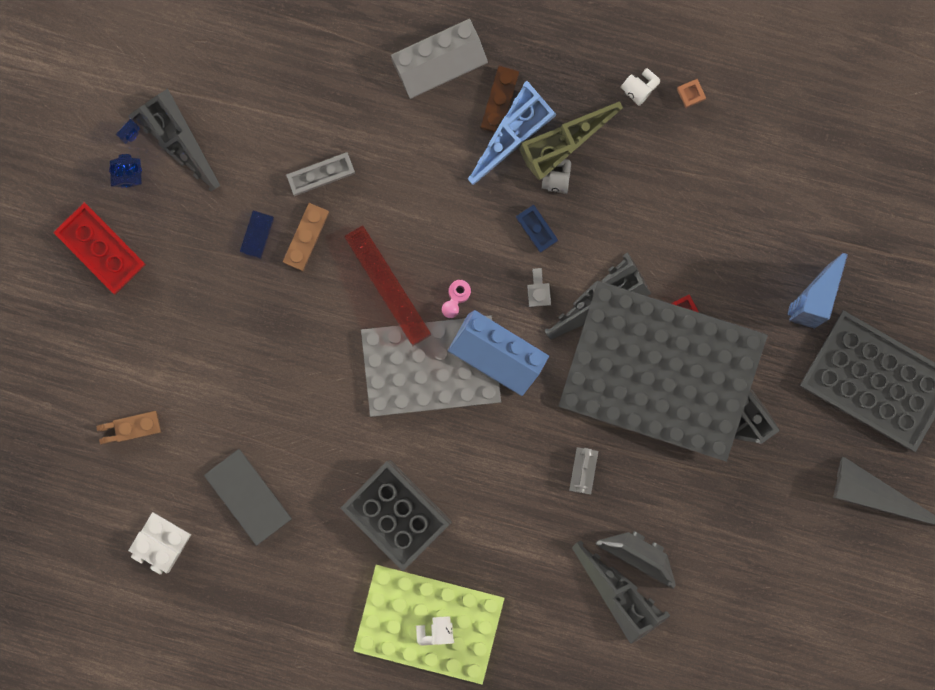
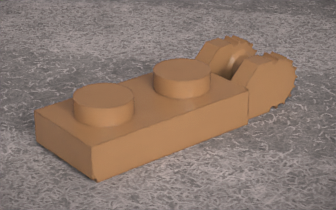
[96,411,161,445]

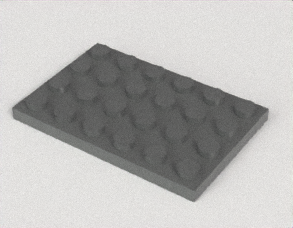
[799,310,935,452]

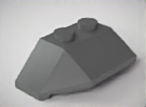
[734,389,780,444]
[595,531,676,589]

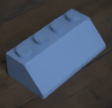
[448,310,549,396]

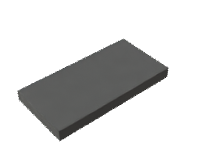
[204,449,292,546]

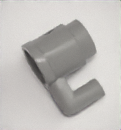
[542,159,571,194]

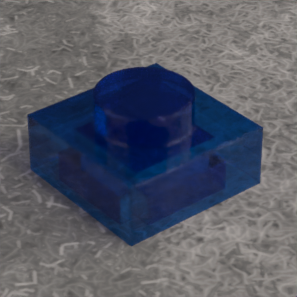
[116,119,140,144]

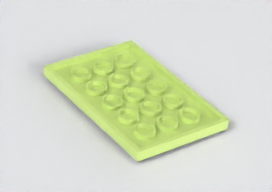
[354,565,504,685]

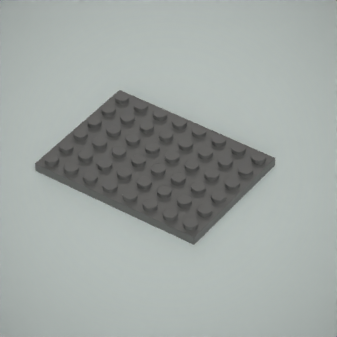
[558,281,768,462]

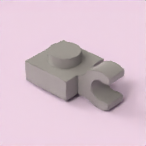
[527,268,551,307]

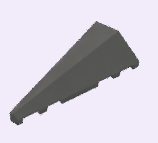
[128,88,220,191]
[545,252,651,340]
[833,457,935,525]
[572,541,670,644]

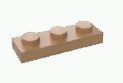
[283,203,329,271]

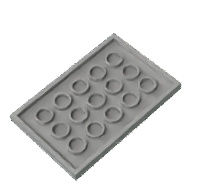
[361,315,501,417]

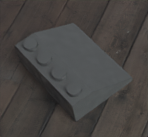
[341,460,452,571]

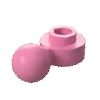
[442,280,471,318]

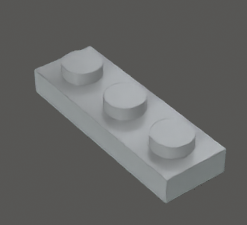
[286,152,355,196]

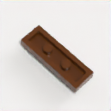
[481,66,519,133]

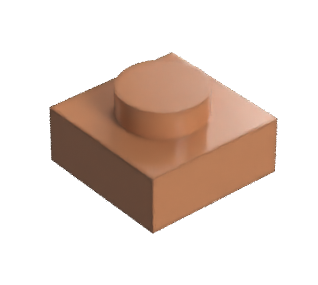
[677,79,706,108]

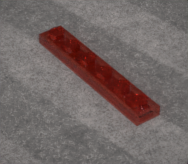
[344,225,431,347]

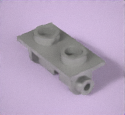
[569,447,598,495]

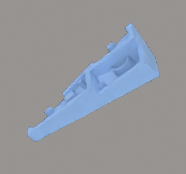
[468,81,556,185]

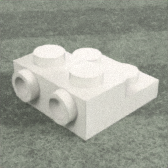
[128,512,191,574]

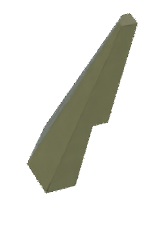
[518,101,623,180]

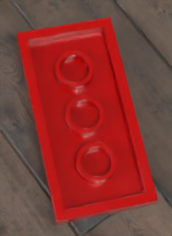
[53,202,146,295]

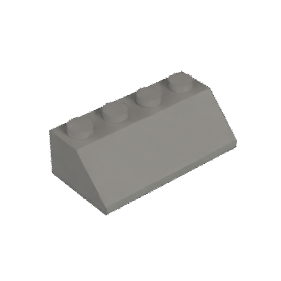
[391,19,488,99]

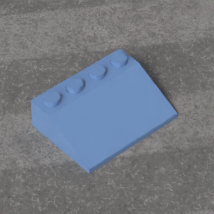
[788,253,847,329]

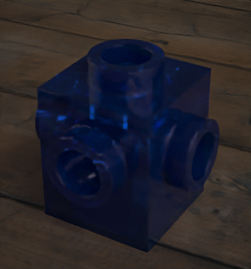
[109,154,142,188]

